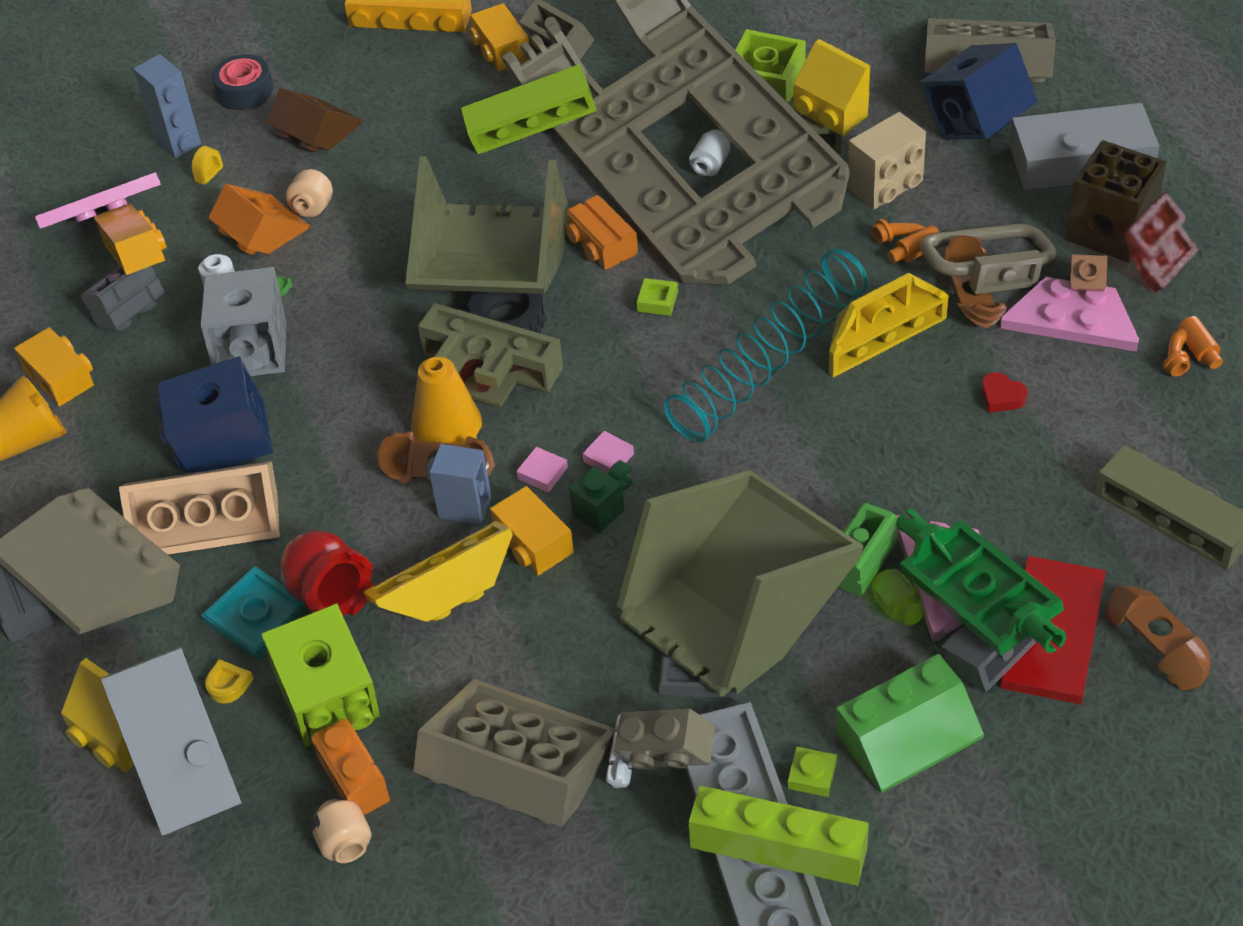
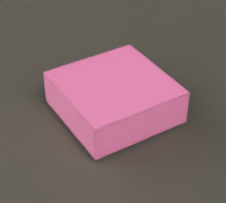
[582,431,634,474]
[517,447,568,493]

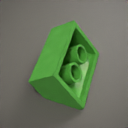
[835,654,984,793]

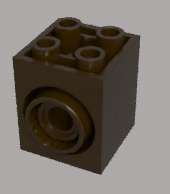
[1066,140,1167,263]

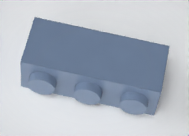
[133,54,201,158]

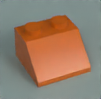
[209,183,310,255]

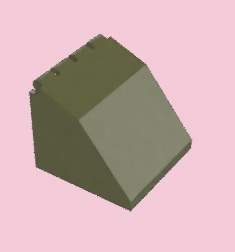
[405,156,569,294]
[617,470,864,697]

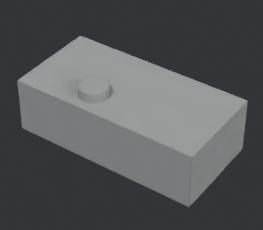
[1010,103,1159,190]
[101,647,242,836]

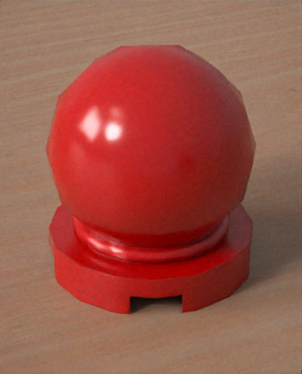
[279,530,375,616]

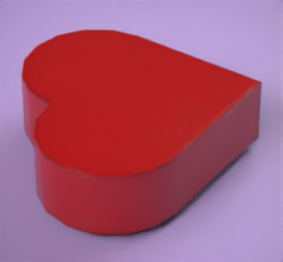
[982,372,1028,413]

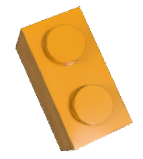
[469,3,530,71]
[14,327,94,407]
[490,486,574,576]

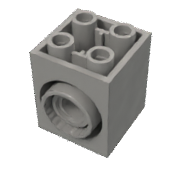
[201,267,287,376]

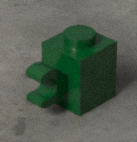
[569,460,633,534]

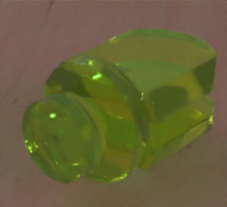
[872,569,924,626]

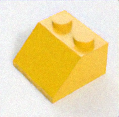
[793,39,870,136]
[61,658,134,774]

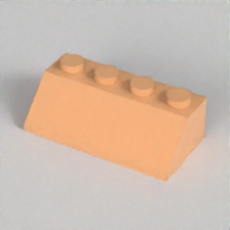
[119,461,280,555]

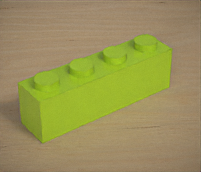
[461,64,597,154]
[689,785,869,886]

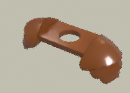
[944,235,1007,328]
[377,432,495,483]
[1106,585,1211,691]

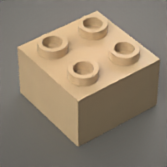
[847,112,926,210]

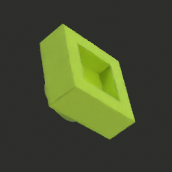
[637,278,678,316]
[788,747,837,797]

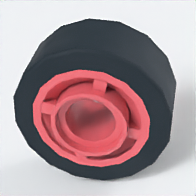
[212,54,274,110]

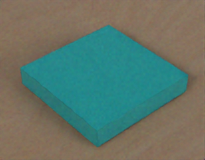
[201,566,309,659]

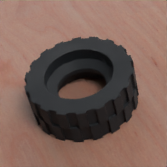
[468,292,545,333]

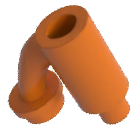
[871,219,940,264]
[1163,316,1223,377]

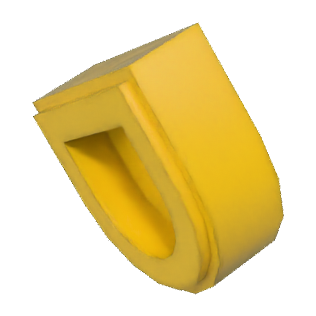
[192,146,223,185]
[205,659,254,704]

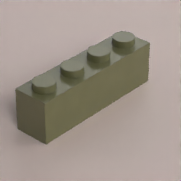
[1095,445,1243,570]

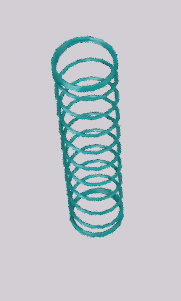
[664,248,868,443]

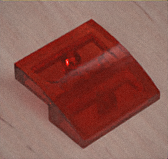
[1125,192,1199,293]

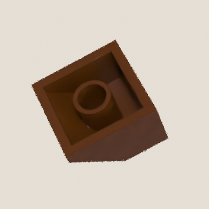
[267,87,363,152]

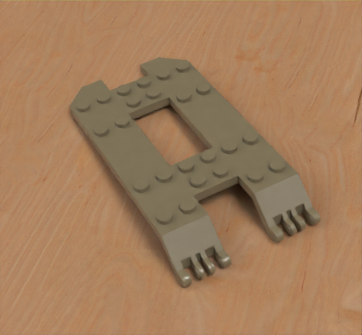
[501,0,850,285]

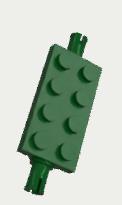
[896,509,1066,656]

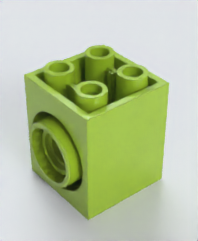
[262,604,380,748]

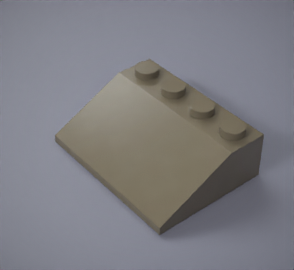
[924,18,1056,82]
[0,488,180,635]
[413,679,617,827]

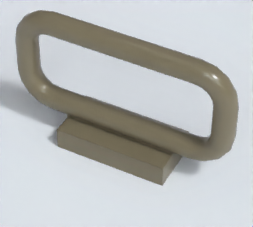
[920,224,1056,294]

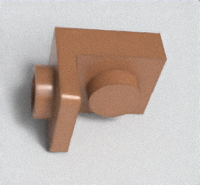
[1068,254,1107,291]

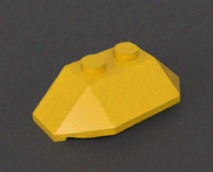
[829,273,948,378]
[363,521,513,622]

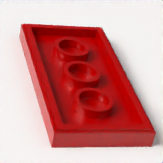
[1001,556,1106,705]

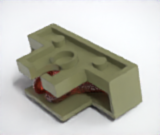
[418,303,563,408]

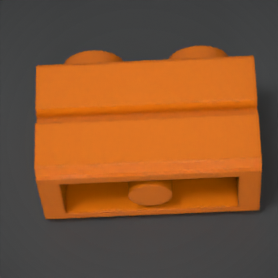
[565,195,638,270]
[311,719,390,815]

